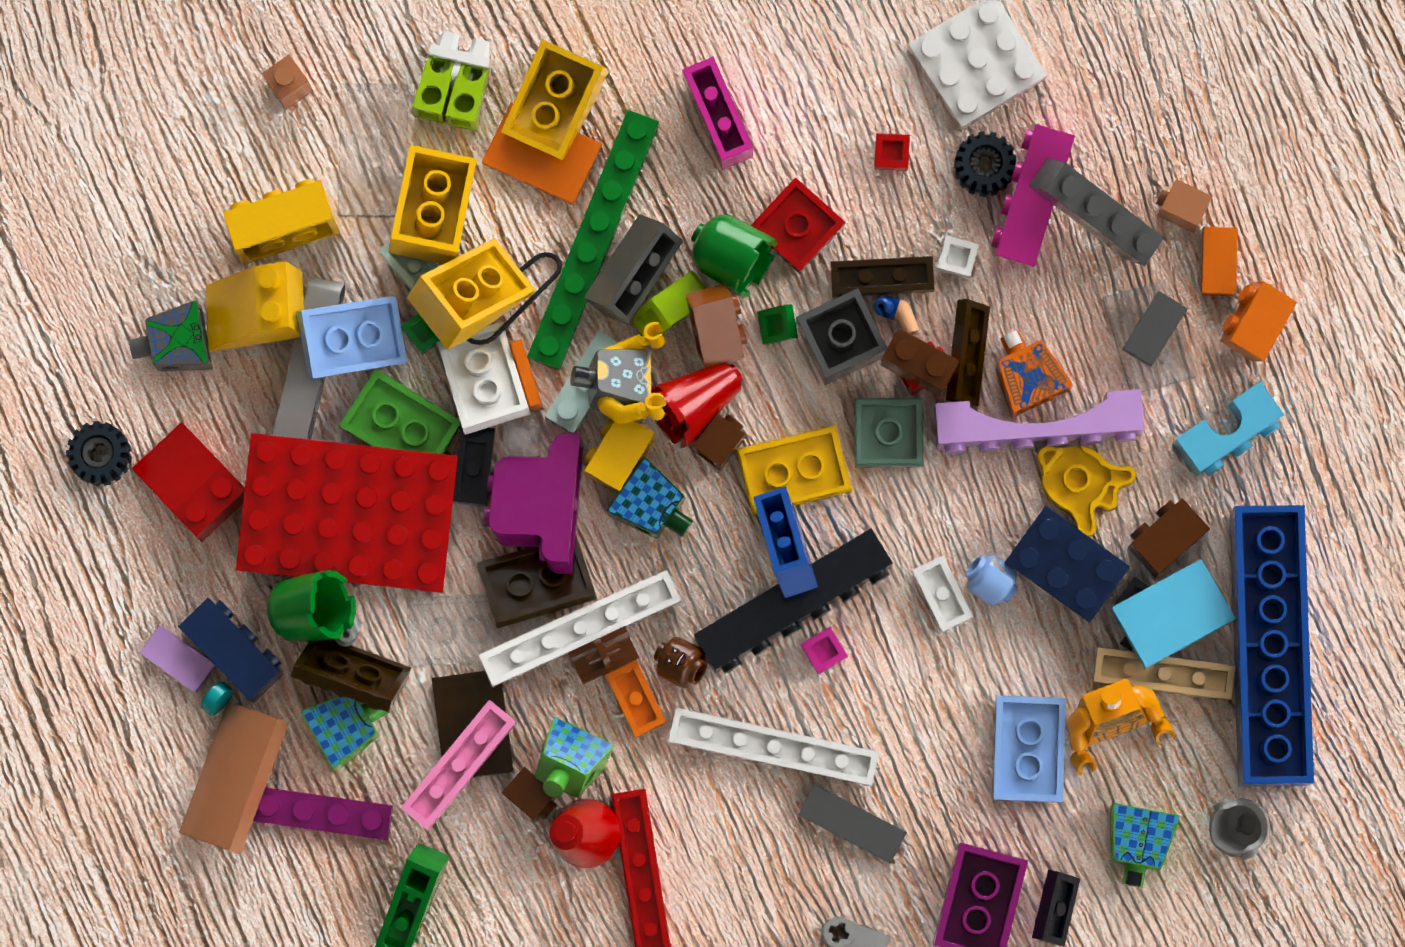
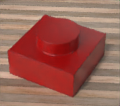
[874,133,910,171]

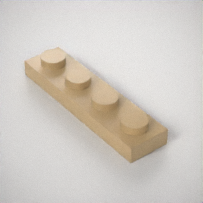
[1092,647,1236,701]

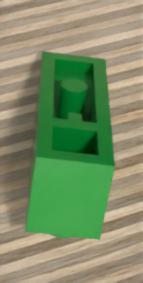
[375,842,450,947]

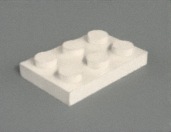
[437,322,530,435]

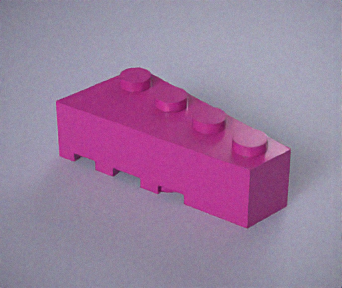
[991,124,1075,267]

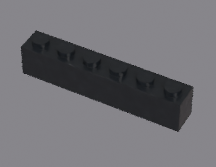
[694,528,893,674]

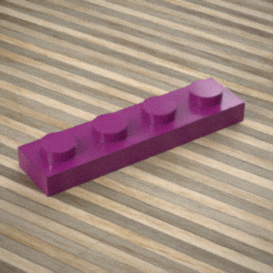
[253,787,394,841]

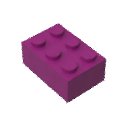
[932,842,1028,947]

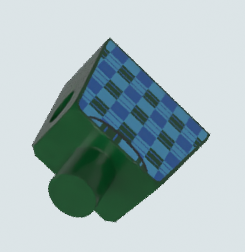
[607,457,693,539]

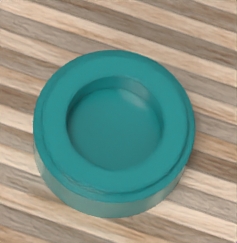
[201,682,234,716]

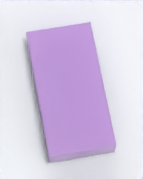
[140,625,216,694]

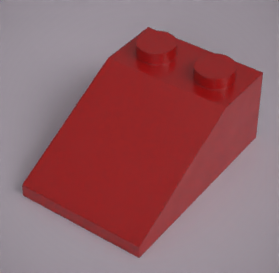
[132,422,245,542]

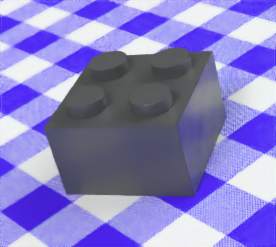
[796,288,887,385]

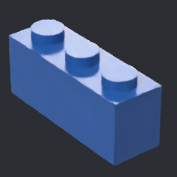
[753,486,818,598]

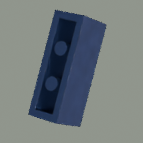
[178,598,284,703]

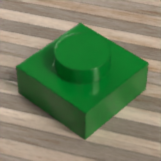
[757,304,798,345]
[401,313,440,355]

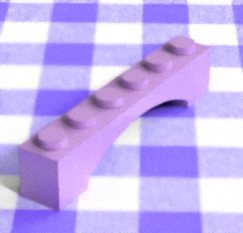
[933,389,1145,454]

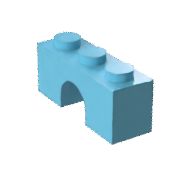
[1173,381,1284,477]

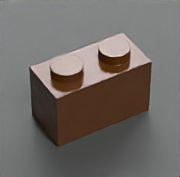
[880,328,959,398]
[1128,498,1210,578]

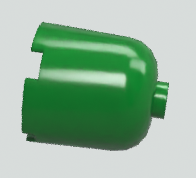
[691,214,778,299]
[267,570,356,642]

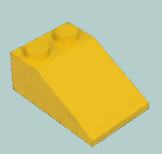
[501,39,609,160]
[407,238,535,350]
[206,261,304,352]

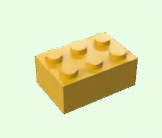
[388,145,477,264]
[223,179,340,265]

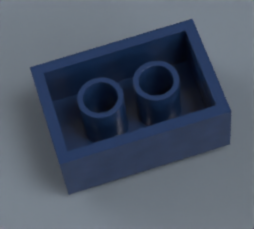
[1005,506,1130,623]

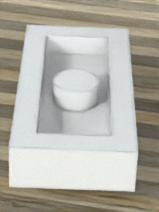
[911,555,973,633]

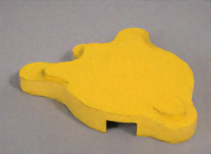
[1037,445,1137,537]

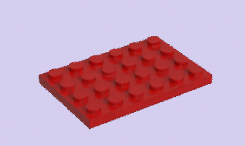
[236,433,458,593]

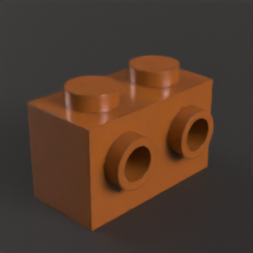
[685,283,747,368]

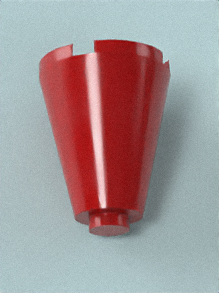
[651,363,743,448]
[549,798,621,868]

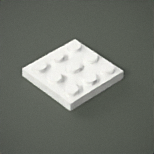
[907,0,1047,130]

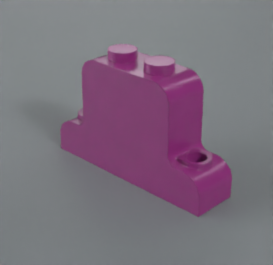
[484,433,584,574]

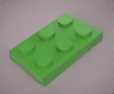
[339,368,461,454]

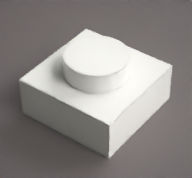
[937,235,979,279]

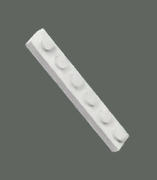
[478,570,681,688]
[668,708,879,787]

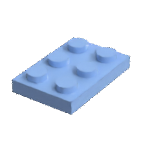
[297,296,408,379]
[993,695,1066,803]

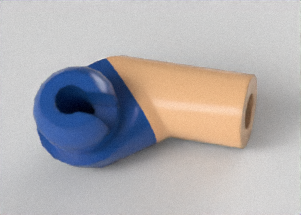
[874,296,920,335]

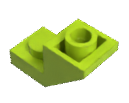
[631,270,706,337]

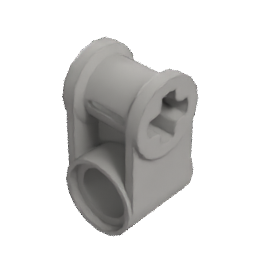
[820,917,891,947]

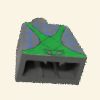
[129,300,213,371]

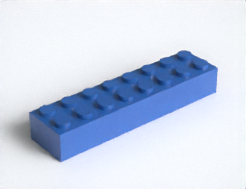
[1230,505,1314,787]

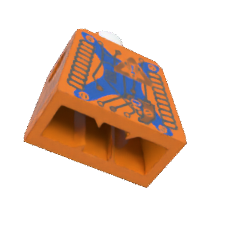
[996,330,1073,418]

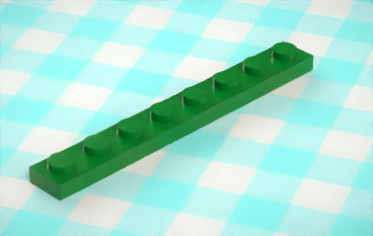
[527,110,659,371]

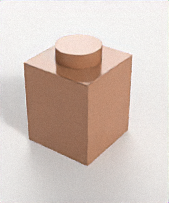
[261,55,313,110]
[1156,179,1213,233]

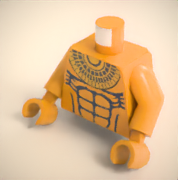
[1067,679,1176,776]

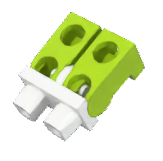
[412,31,492,132]

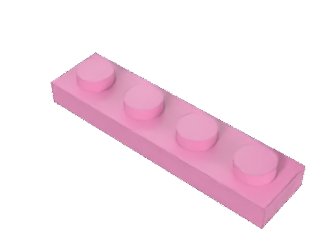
[401,700,517,831]

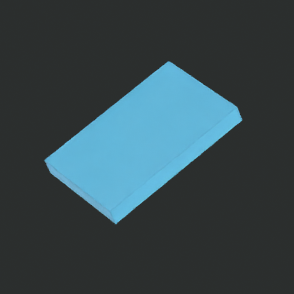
[1110,559,1236,670]

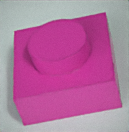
[800,627,848,675]

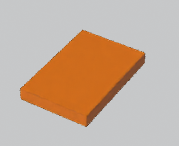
[482,102,603,206]

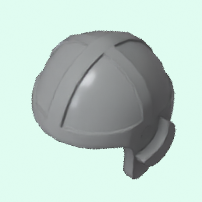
[1209,798,1270,861]

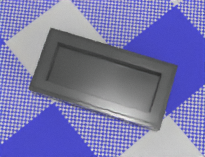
[1122,291,1188,367]

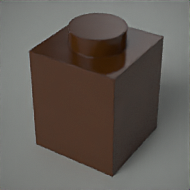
[693,413,745,471]
[502,766,557,822]

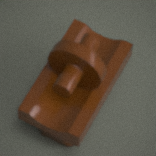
[568,626,639,685]

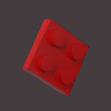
[751,177,846,274]

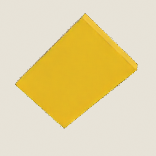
[736,425,853,517]

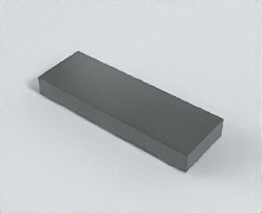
[798,784,907,864]

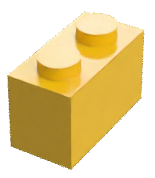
[583,418,656,494]

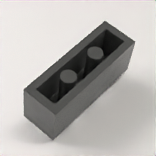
[584,214,683,325]

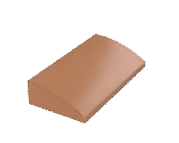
[179,702,289,855]

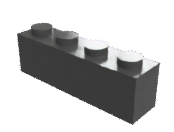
[1029,158,1164,266]

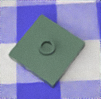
[854,398,924,468]

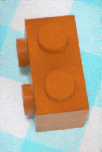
[1220,281,1297,361]

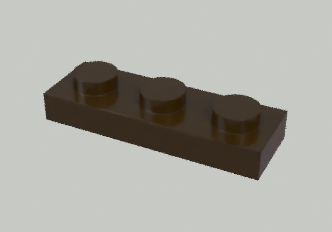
[830,256,935,297]
[946,299,990,407]

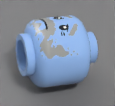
[965,554,1018,605]

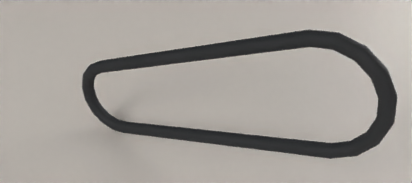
[466,252,562,345]

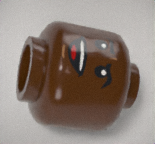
[654,637,707,688]

